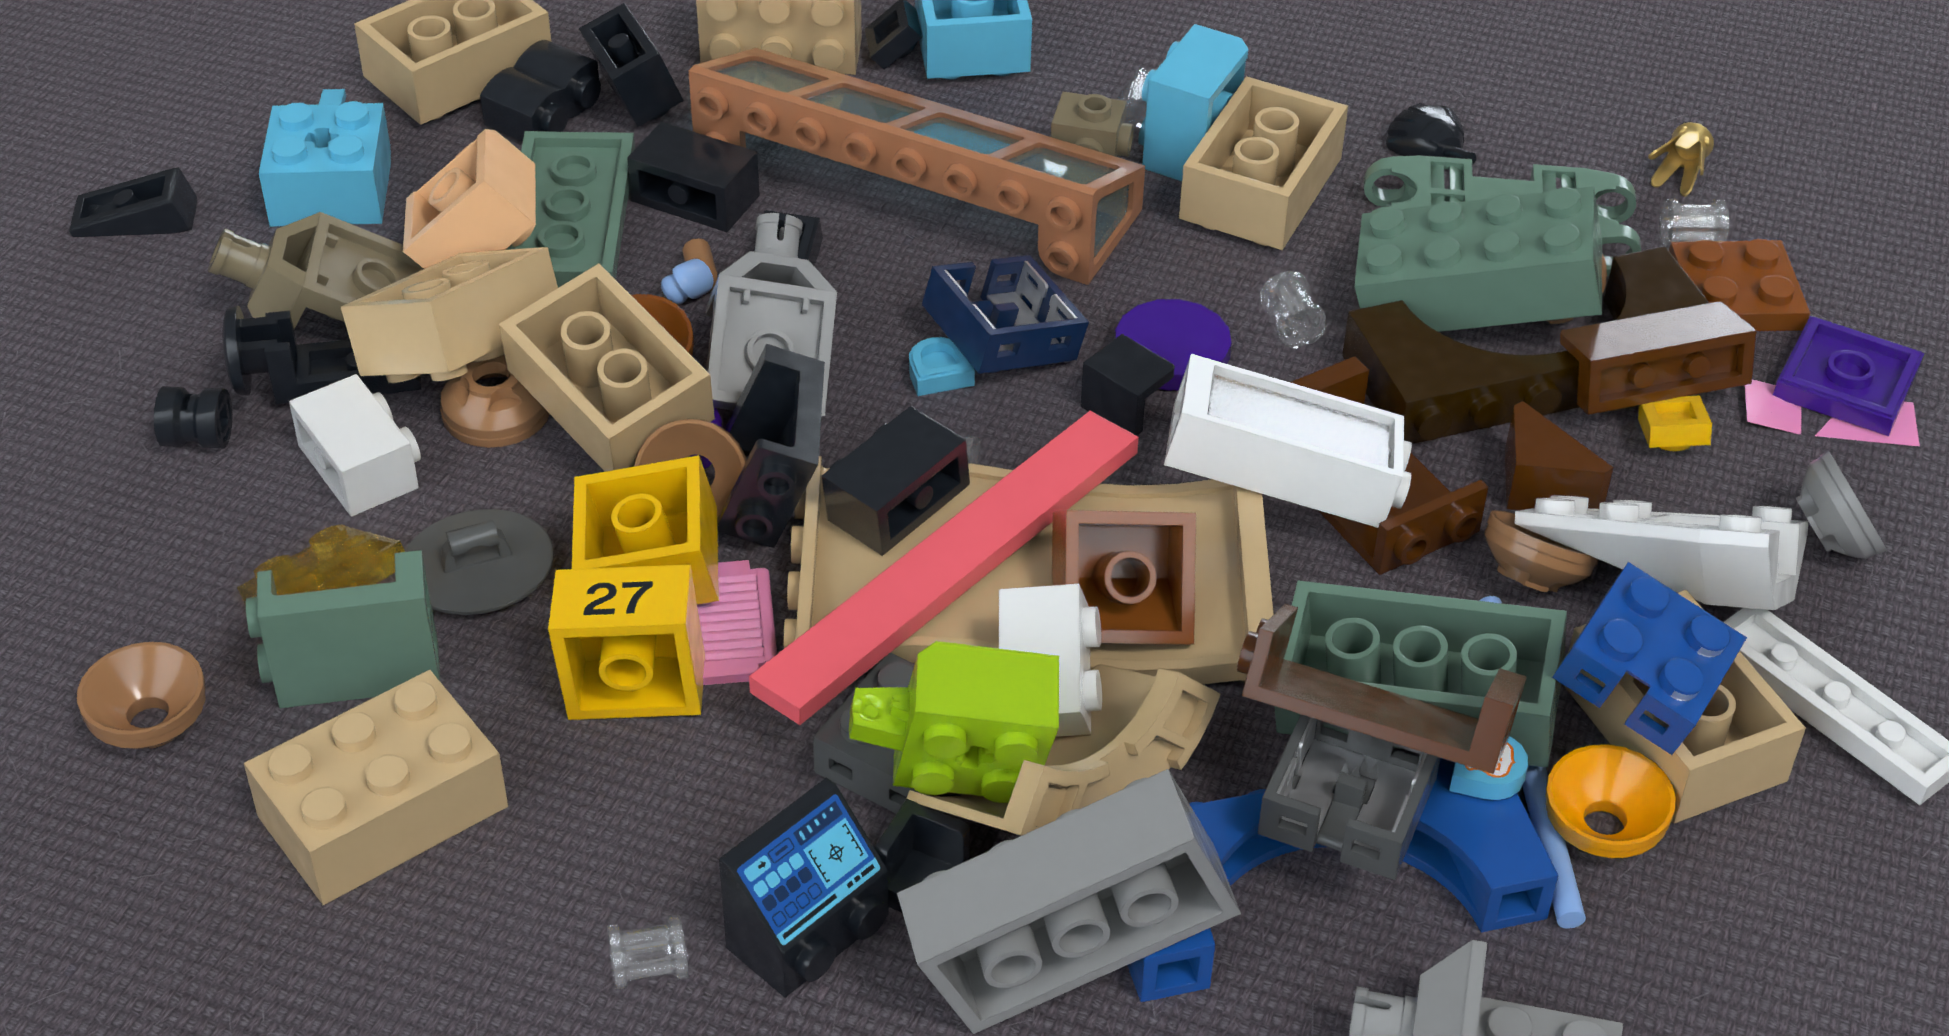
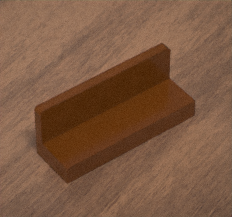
[1560,302,1757,415]

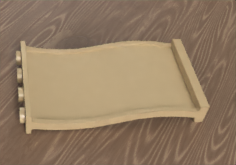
[784,456,1274,685]

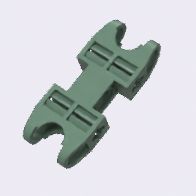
[1364,155,1641,276]

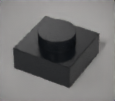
[865,0,922,69]

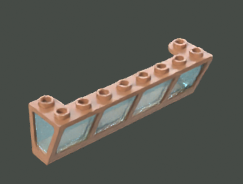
[689,48,1145,285]

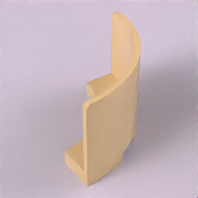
[906,664,1221,836]

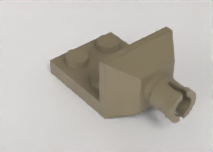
[208,212,424,329]

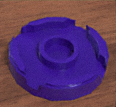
[1115,299,1232,390]

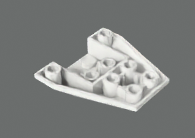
[1515,495,1809,610]

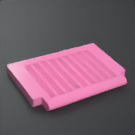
[697,560,777,685]

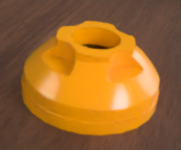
[1545,744,1676,858]

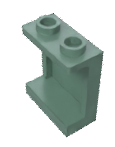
[246,550,440,709]

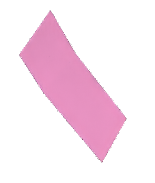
[1745,380,1920,447]

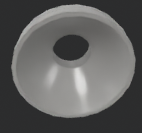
[1796,451,1887,559]

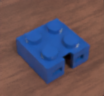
[1552,562,1747,755]

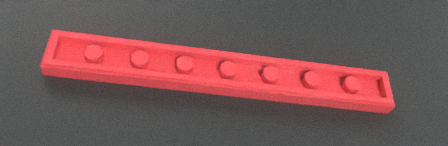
[749,411,1139,725]

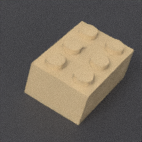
[354,0,551,125]
[696,0,862,75]
[1179,76,1348,250]
[341,247,558,383]
[499,263,715,472]
[1565,590,1806,824]
[244,670,508,905]

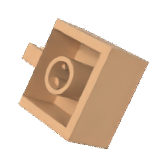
[403,129,536,269]

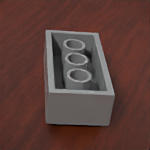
[897,769,1241,1034]

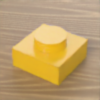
[1638,395,1712,451]

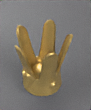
[1648,122,1714,197]

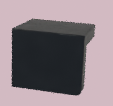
[1081,334,1175,436]
[874,799,970,913]

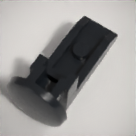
[222,306,422,404]

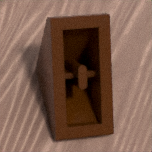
[1505,401,1614,510]

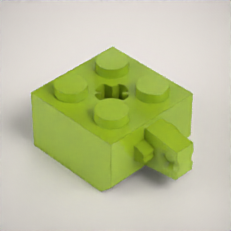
[849,641,1059,803]

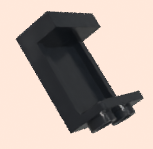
[717,344,825,548]

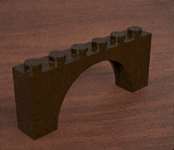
[1342,246,1709,444]

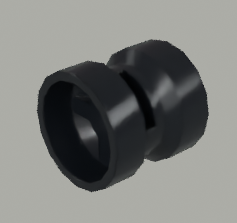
[154,386,233,449]

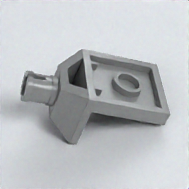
[706,213,837,422]
[1348,940,1623,1036]

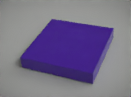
[1773,316,1925,436]

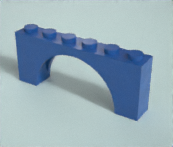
[1127,758,1559,1002]

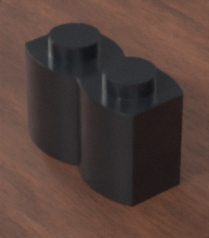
[480,40,601,142]

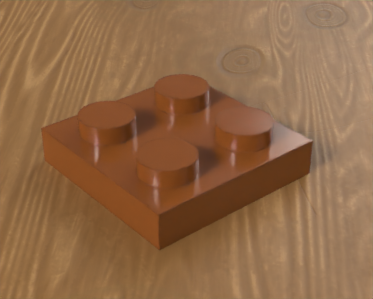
[1669,239,1810,331]

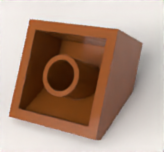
[1052,510,1196,644]

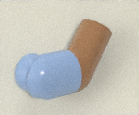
[661,238,718,305]

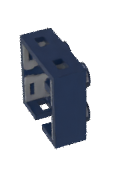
[922,255,1089,374]

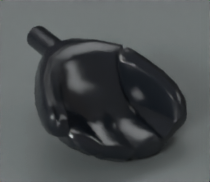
[1386,103,1476,165]

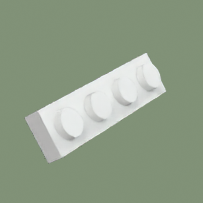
[1724,608,1949,805]

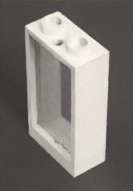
[1164,354,1412,528]

